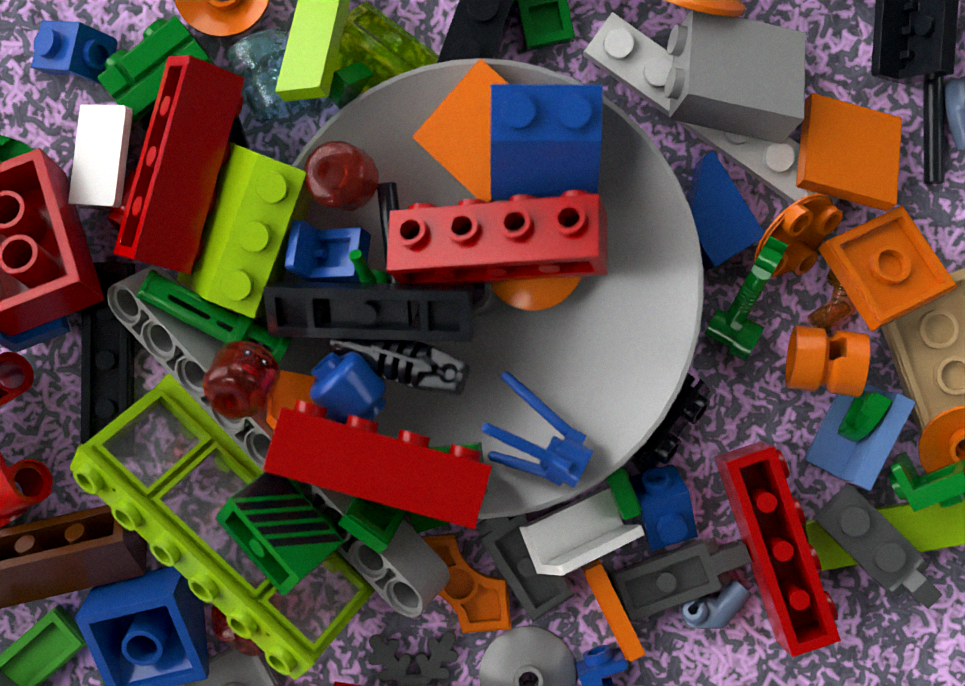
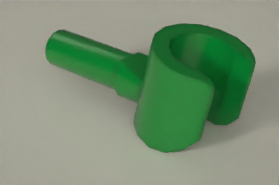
[349,249,388,283]

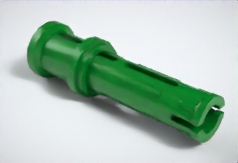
[136,269,292,376]

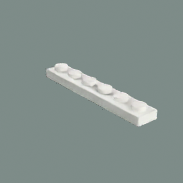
[583,12,839,205]

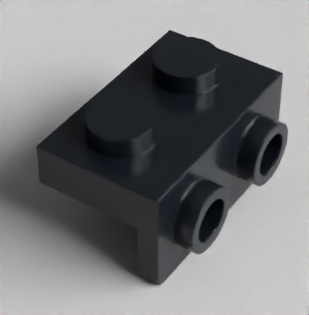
[871,0,959,85]

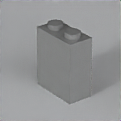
[664,10,806,144]

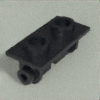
[634,373,710,468]

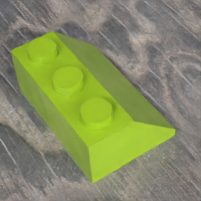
[176,142,320,319]

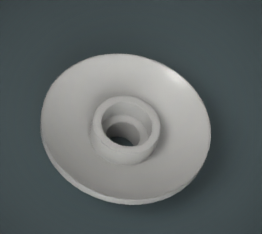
[479,626,576,686]

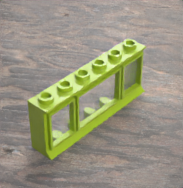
[69,373,376,680]

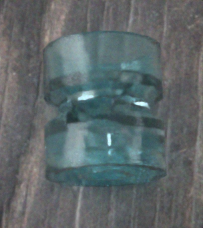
[227,29,312,122]

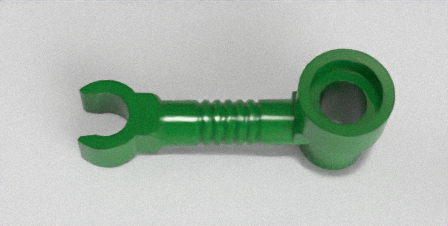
[704,236,788,361]

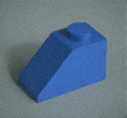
[687,151,764,271]

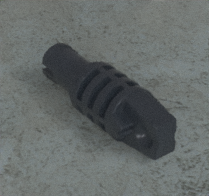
[329,338,470,395]

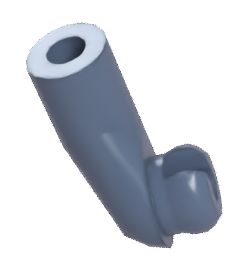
[944,76,965,150]
[681,578,753,629]

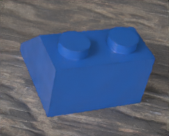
[490,84,603,200]
[75,566,209,686]

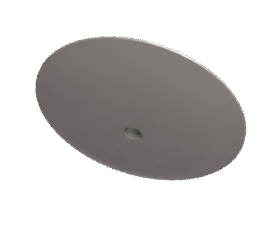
[258,58,704,519]

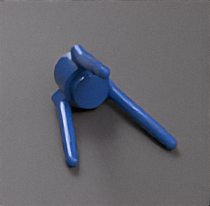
[481,371,594,488]

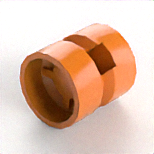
[785,325,870,397]

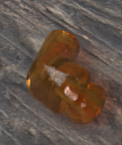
[807,269,856,332]

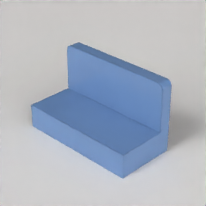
[805,383,916,491]

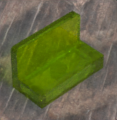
[334,1,439,93]

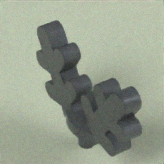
[368,631,459,686]

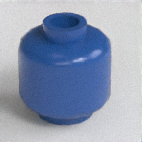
[309,352,386,425]

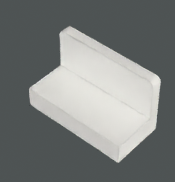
[68,105,133,212]
[519,488,645,576]

